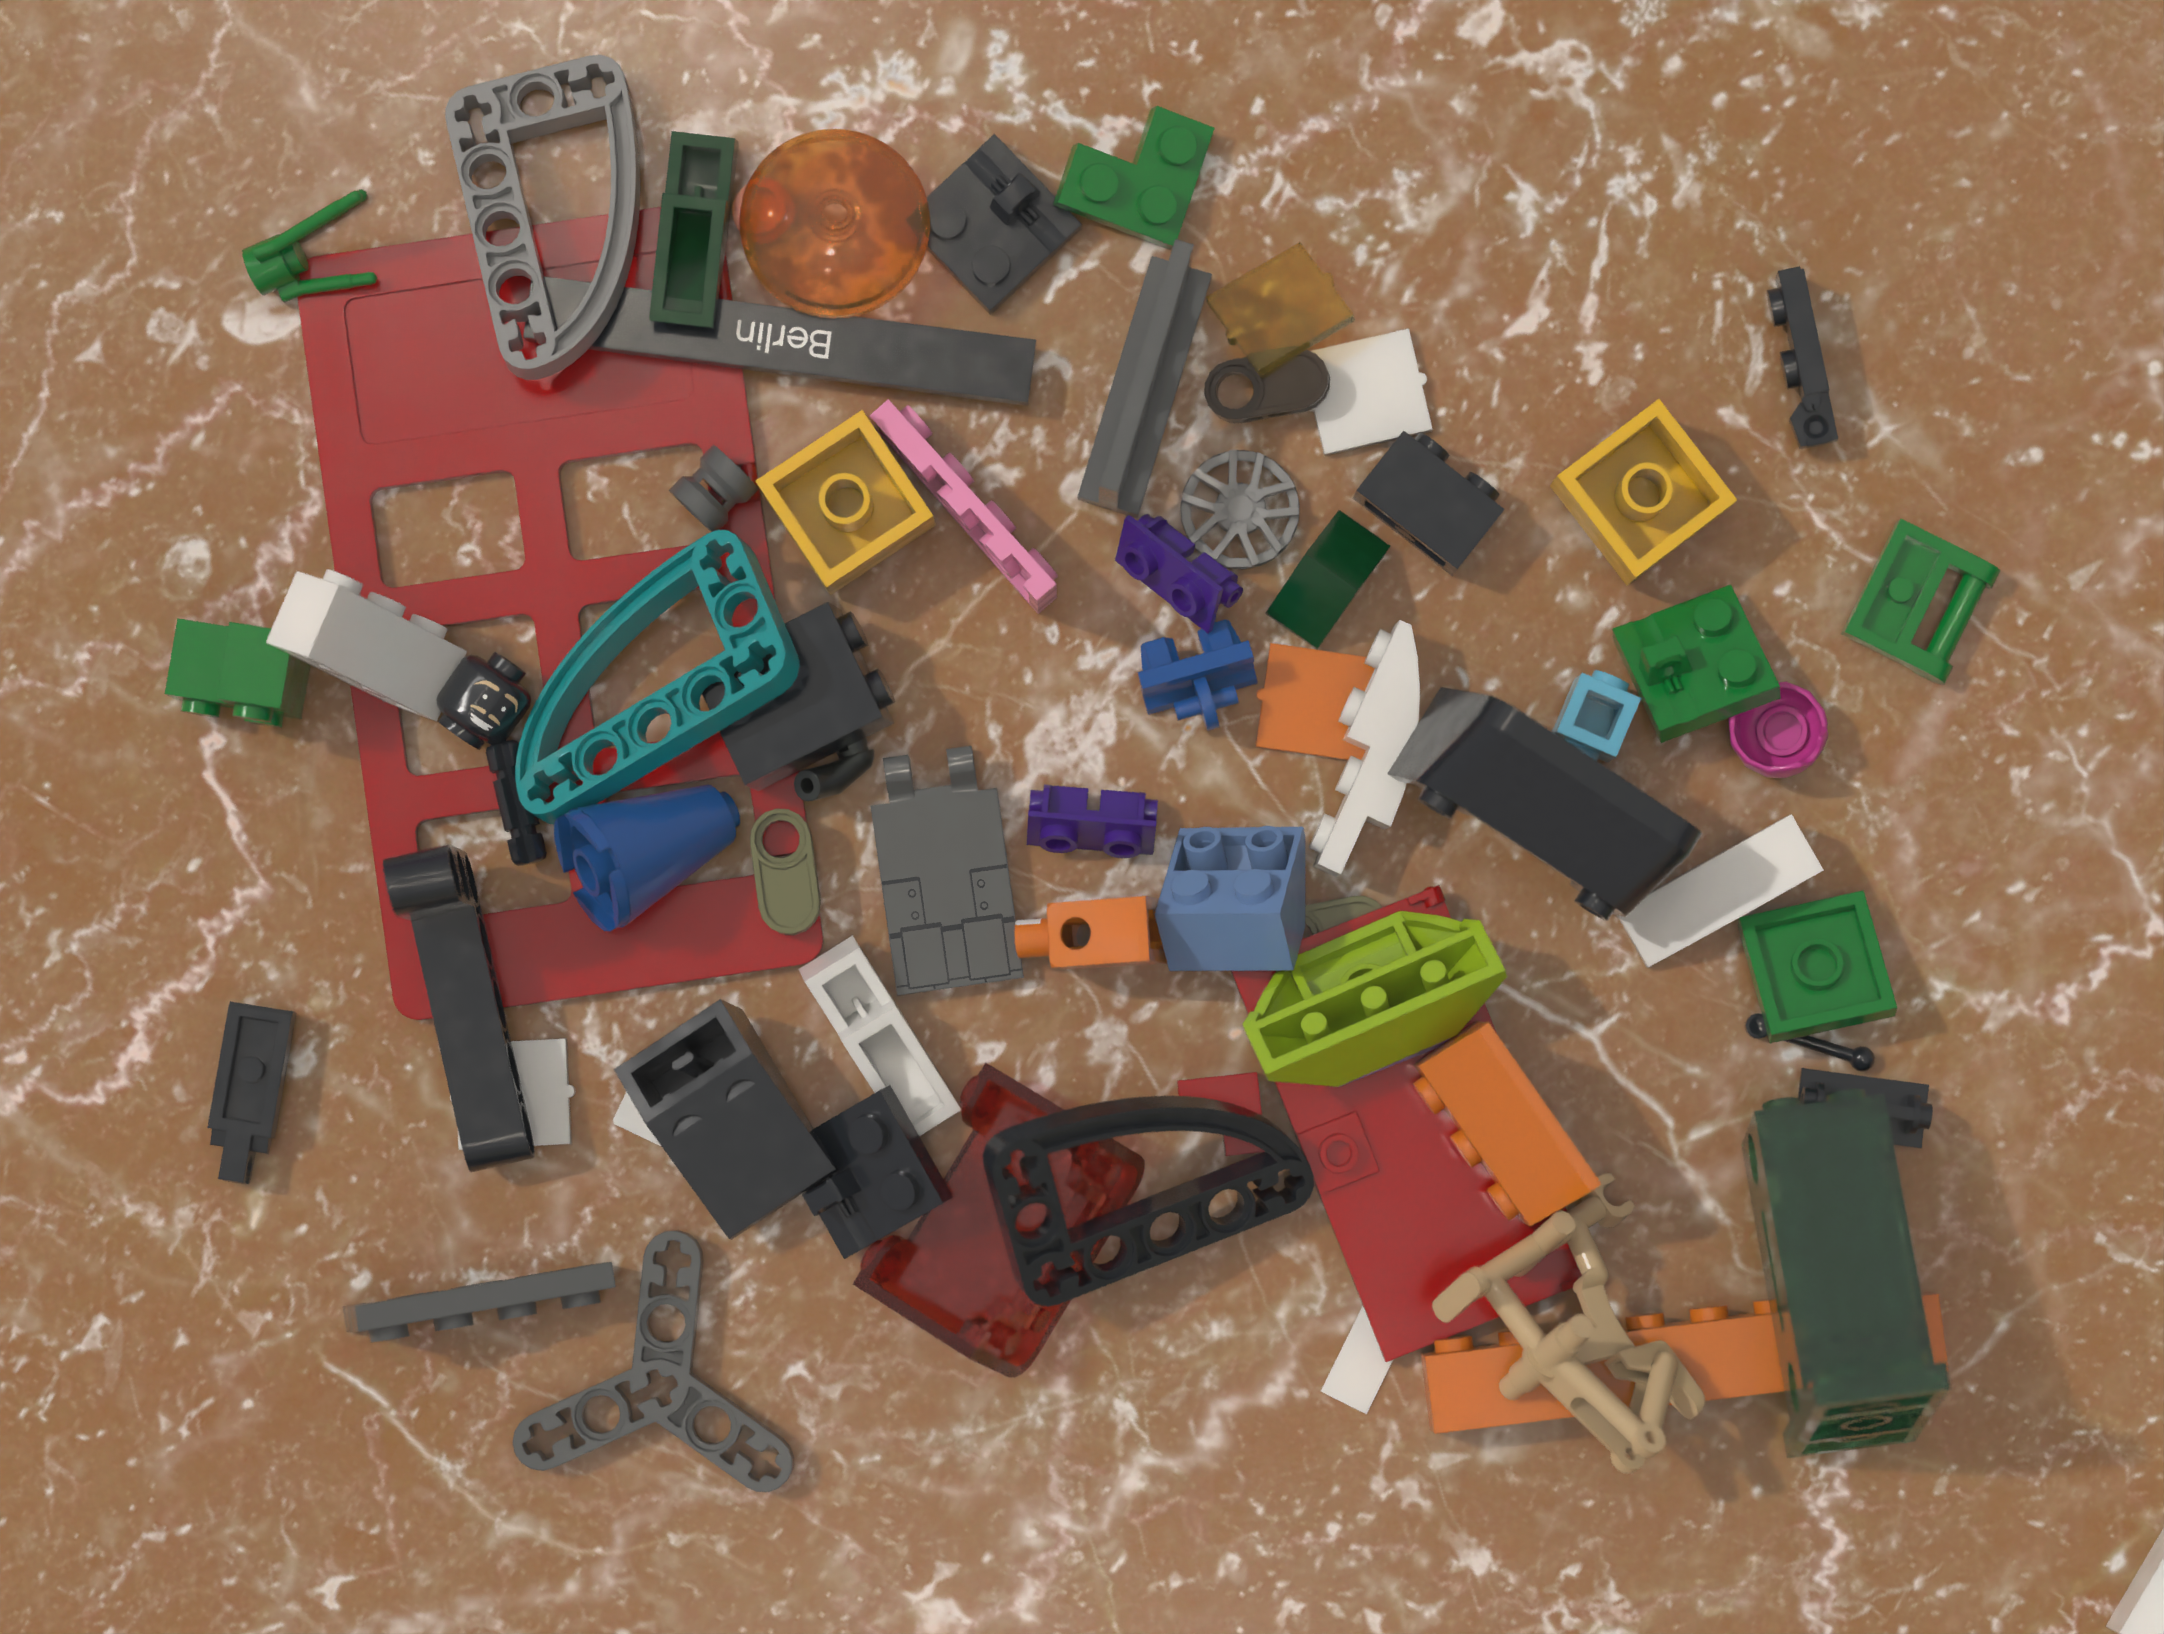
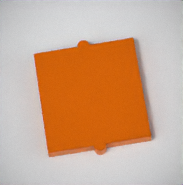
[1255,643,1375,760]

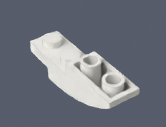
[1309,620,1420,877]

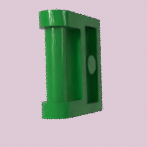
[1841,518,2000,685]

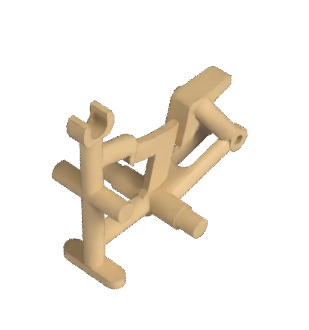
[1432,1173,1705,1474]

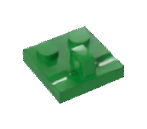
[1612,584,1781,743]
[1738,890,1897,1043]

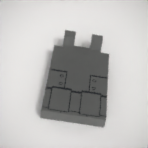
[871,746,1024,996]

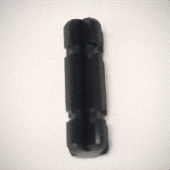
[486,740,547,866]

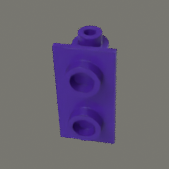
[1115,514,1243,634]
[1027,784,1158,858]

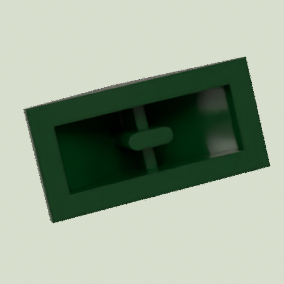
[1265,510,1391,650]

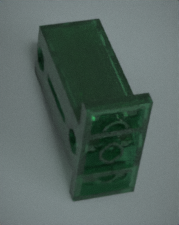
[1741,1089,1951,1458]

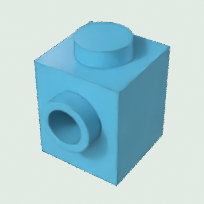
[1552,670,1641,763]

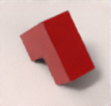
[1177,1072,1264,1156]

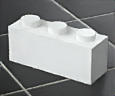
[266,569,467,721]

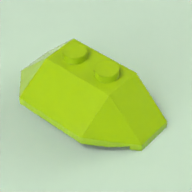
[1242,911,1507,1087]

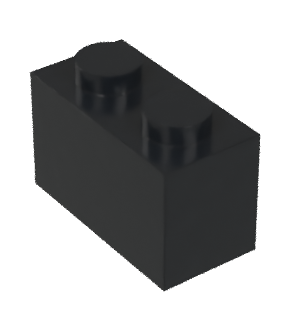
[1353,431,1504,576]

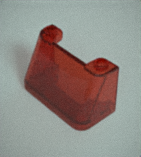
[853,1063,1145,1378]

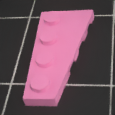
[869,399,1058,614]

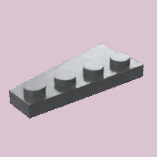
[343,1262,616,1343]

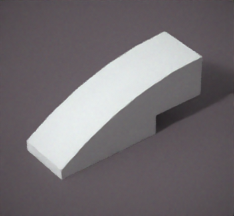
[1617,814,1823,968]
[799,935,961,1136]

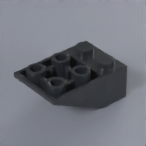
[614,999,838,1240]

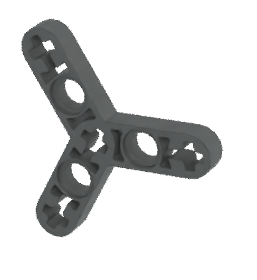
[513,1230,794,1492]

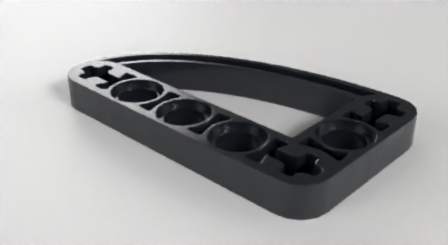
[982,1096,1314,1307]

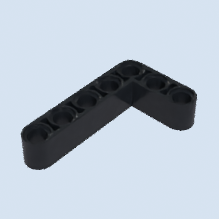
[383,844,535,1172]

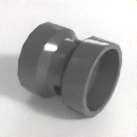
[669,445,759,532]

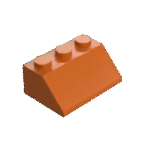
[1413,1021,1602,1226]

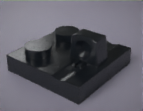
[903,134,1082,315]
[802,1085,954,1259]

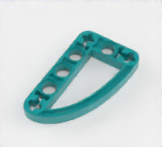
[515,530,800,824]

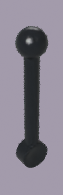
[1745,1013,1875,1072]

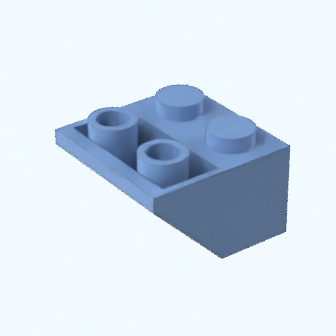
[1155,826,1305,971]

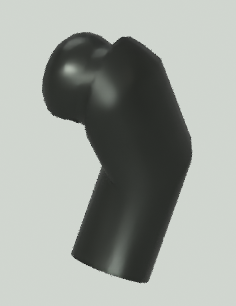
[794,737,874,801]

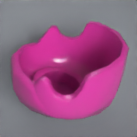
[1729,682,1828,778]

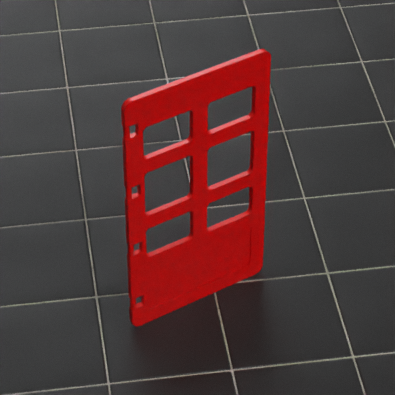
[297,207,824,1020]

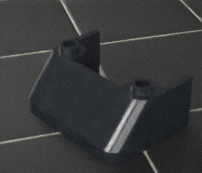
[1387,687,1702,921]

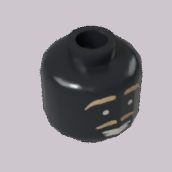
[436,652,531,750]

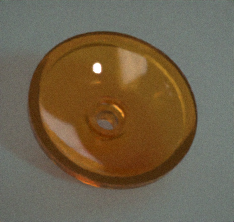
[739,129,930,318]

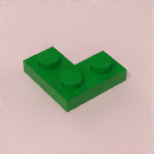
[1053,106,1215,249]

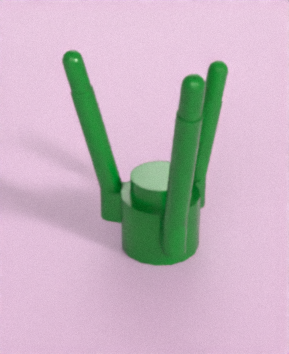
[242,189,377,302]

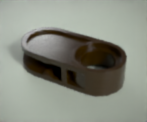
[1204,348,1330,423]

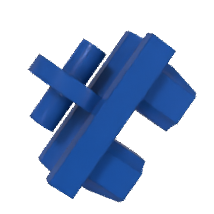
[1138,619,1258,731]

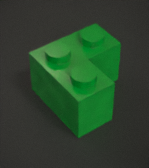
[165,618,311,728]

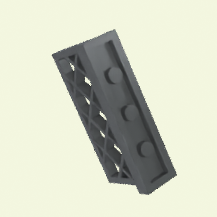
[1077,239,1212,518]

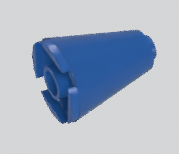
[554,784,740,931]

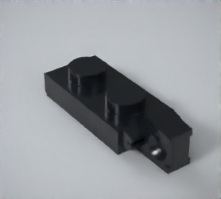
[1767,266,1838,449]
[207,1002,297,1184]

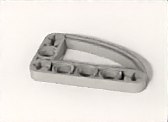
[445,55,640,380]

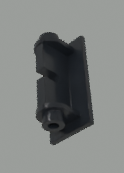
[1794,1068,1933,1148]

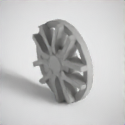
[1181,450,1299,569]

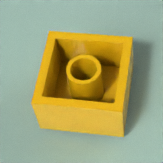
[1550,399,1737,586]
[755,410,936,596]

